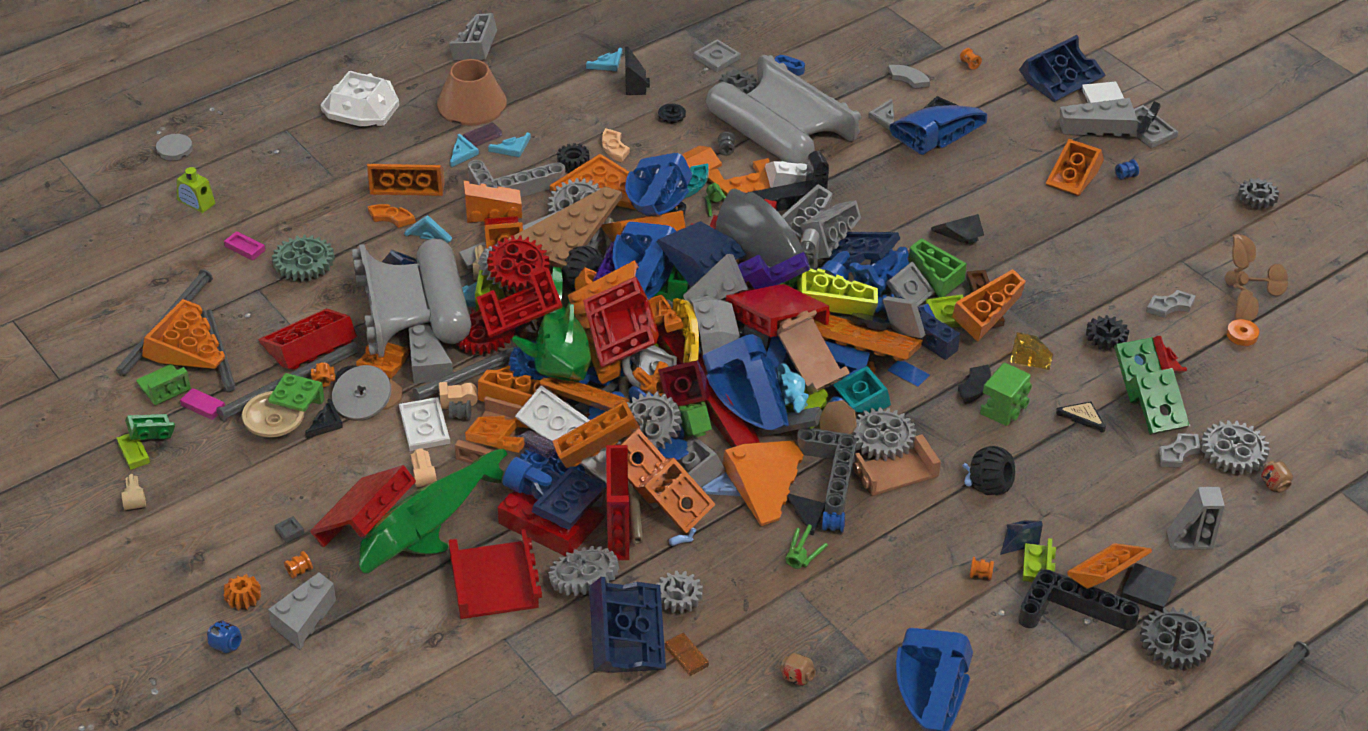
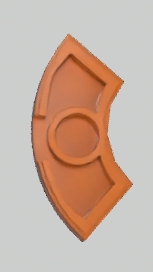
[368,204,416,228]

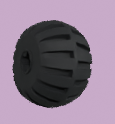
[561,246,604,291]
[970,446,1016,496]

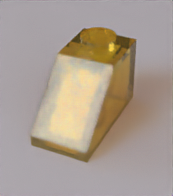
[1011,332,1053,370]

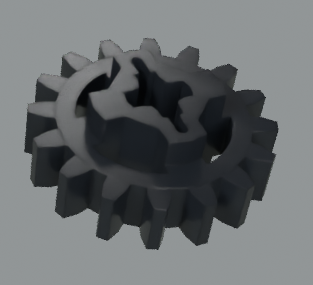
[1086,315,1129,350]

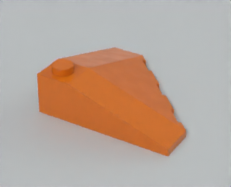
[142,299,225,369]
[722,441,804,526]

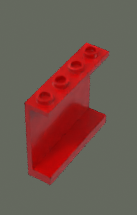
[726,284,830,337]
[606,445,629,561]
[310,465,416,547]
[448,529,542,619]

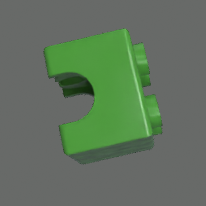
[980,362,1032,426]

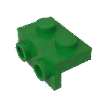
[125,414,175,440]

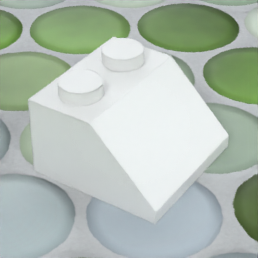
[765,161,807,188]

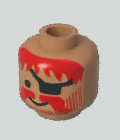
[1261,461,1293,492]
[780,653,816,686]

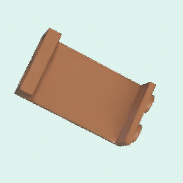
[777,310,850,395]
[455,396,523,464]
[853,434,941,496]

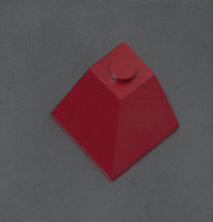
[658,360,711,406]

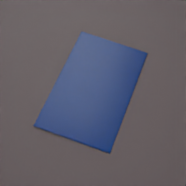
[887,360,930,386]

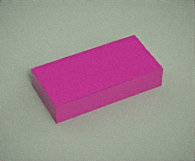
[224,231,265,261]
[180,388,225,420]

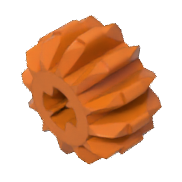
[223,574,261,611]

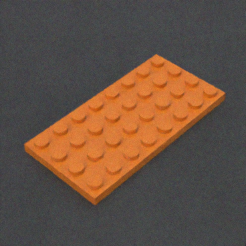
[777,315,923,361]

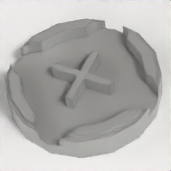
[156,134,193,161]

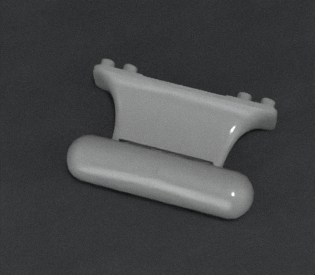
[706,55,861,164]
[352,238,471,358]

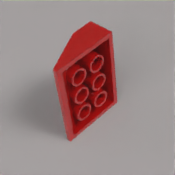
[258,308,357,370]
[497,491,604,556]

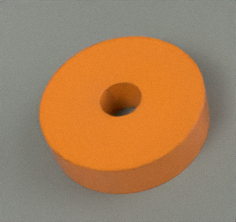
[1227,319,1259,346]

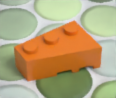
[464,180,522,223]

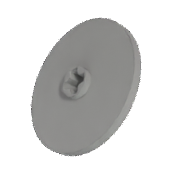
[332,365,391,420]

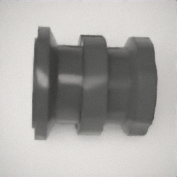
[718,131,735,156]
[449,400,472,420]

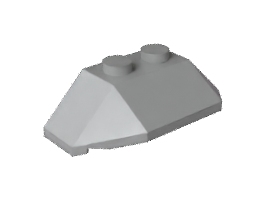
[690,296,740,356]

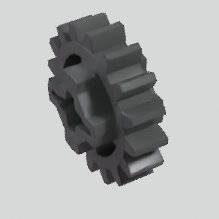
[719,70,756,94]
[1238,178,1279,209]

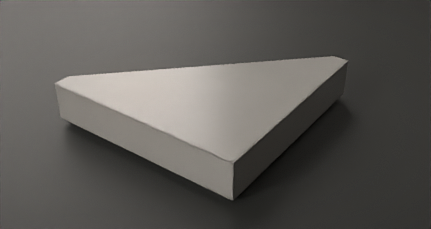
[869,99,894,130]

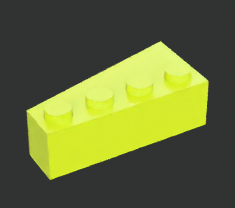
[797,268,878,316]

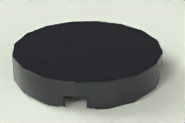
[851,313,890,331]

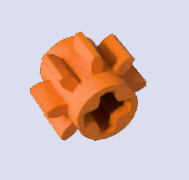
[311,363,335,387]

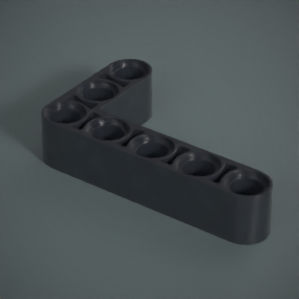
[747,151,829,211]
[1019,569,1140,630]

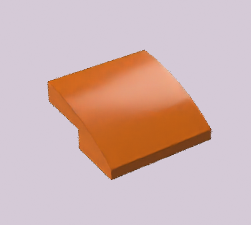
[356,342,410,379]

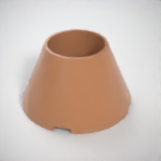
[437,59,507,126]

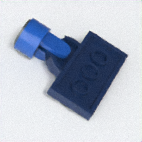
[820,232,901,281]
[502,457,607,530]

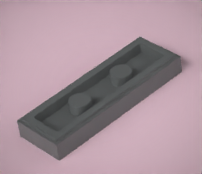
[761,407,822,436]

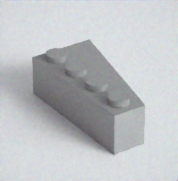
[1059,98,1138,136]
[782,184,833,242]
[800,200,861,259]

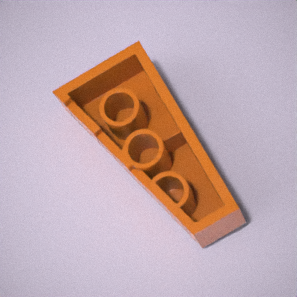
[952,269,1026,342]
[478,370,568,406]

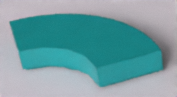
[684,163,709,199]

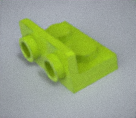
[1023,538,1056,582]

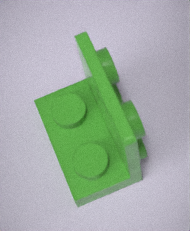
[136,364,191,405]
[268,373,325,412]

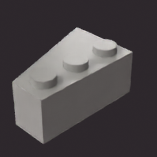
[449,13,497,60]
[683,254,748,302]
[409,324,453,384]
[1167,487,1225,550]
[268,572,336,650]

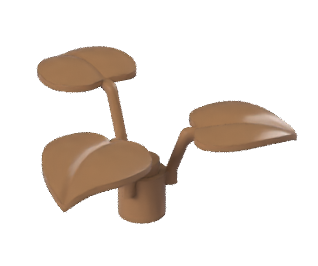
[1225,234,1288,321]

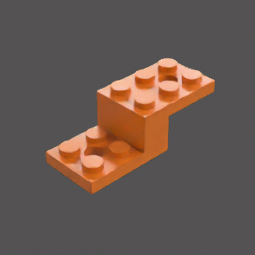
[620,428,716,534]

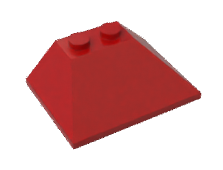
[476,267,563,338]
[583,276,659,368]

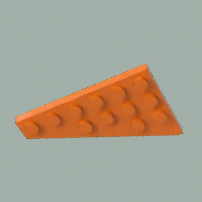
[550,154,677,210]
[568,260,639,384]

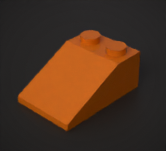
[1046,139,1104,196]

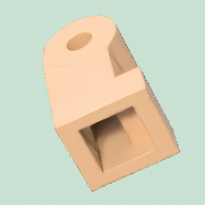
[439,382,478,409]

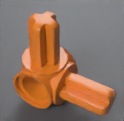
[632,361,668,397]

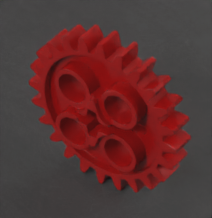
[487,235,550,292]
[456,308,516,355]

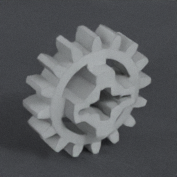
[656,571,703,614]

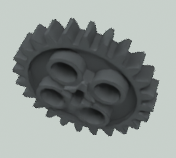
[1140,607,1214,670]

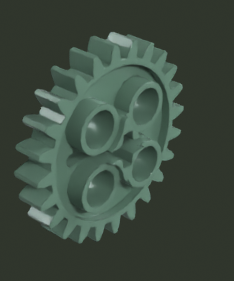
[272,235,335,282]

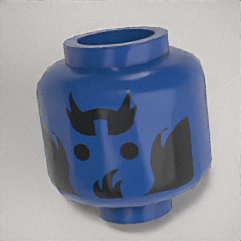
[207,620,242,653]

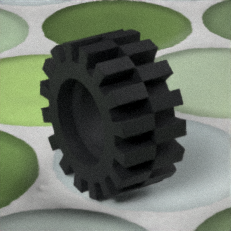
[557,143,590,173]

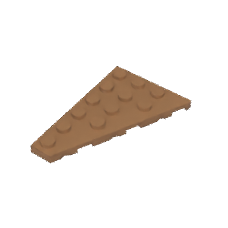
[508,186,622,269]

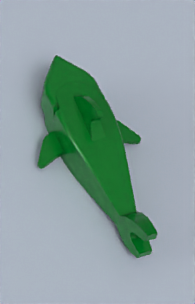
[512,267,593,382]
[359,449,508,574]

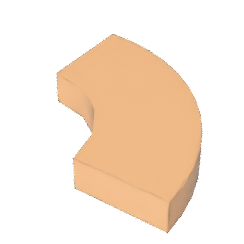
[602,128,630,162]

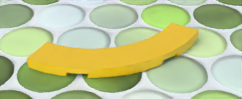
[672,298,699,363]

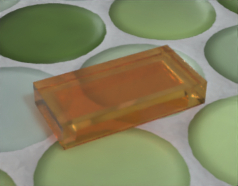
[665,632,709,676]

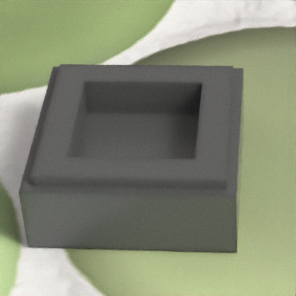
[275,516,305,543]

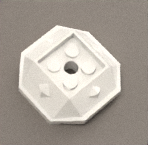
[321,71,399,126]

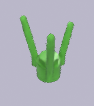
[705,183,726,217]
[785,525,828,569]

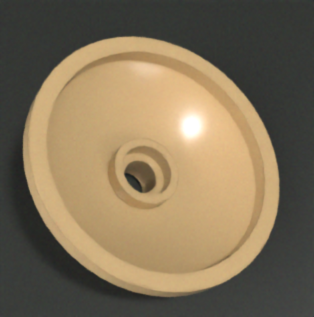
[242,391,304,437]

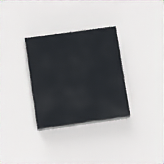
[1121,563,1177,612]

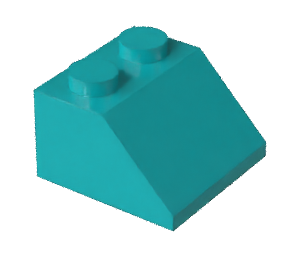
[833,366,891,413]

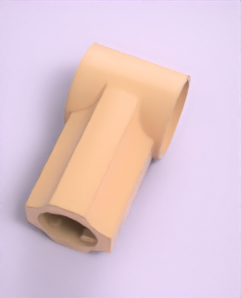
[411,448,437,488]

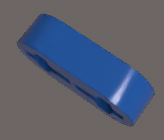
[775,55,805,76]

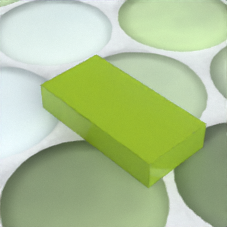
[117,434,150,470]

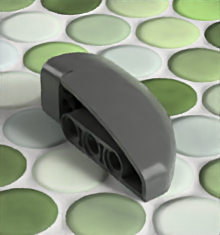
[716,188,805,266]

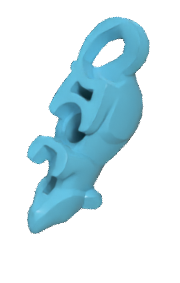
[777,363,809,413]

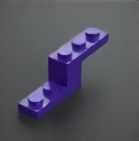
[738,252,810,289]

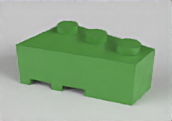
[908,238,967,297]
[678,401,712,437]

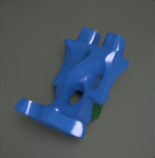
[849,247,909,297]

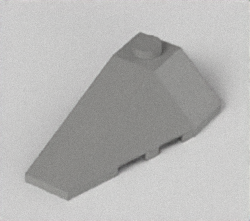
[641,437,726,508]

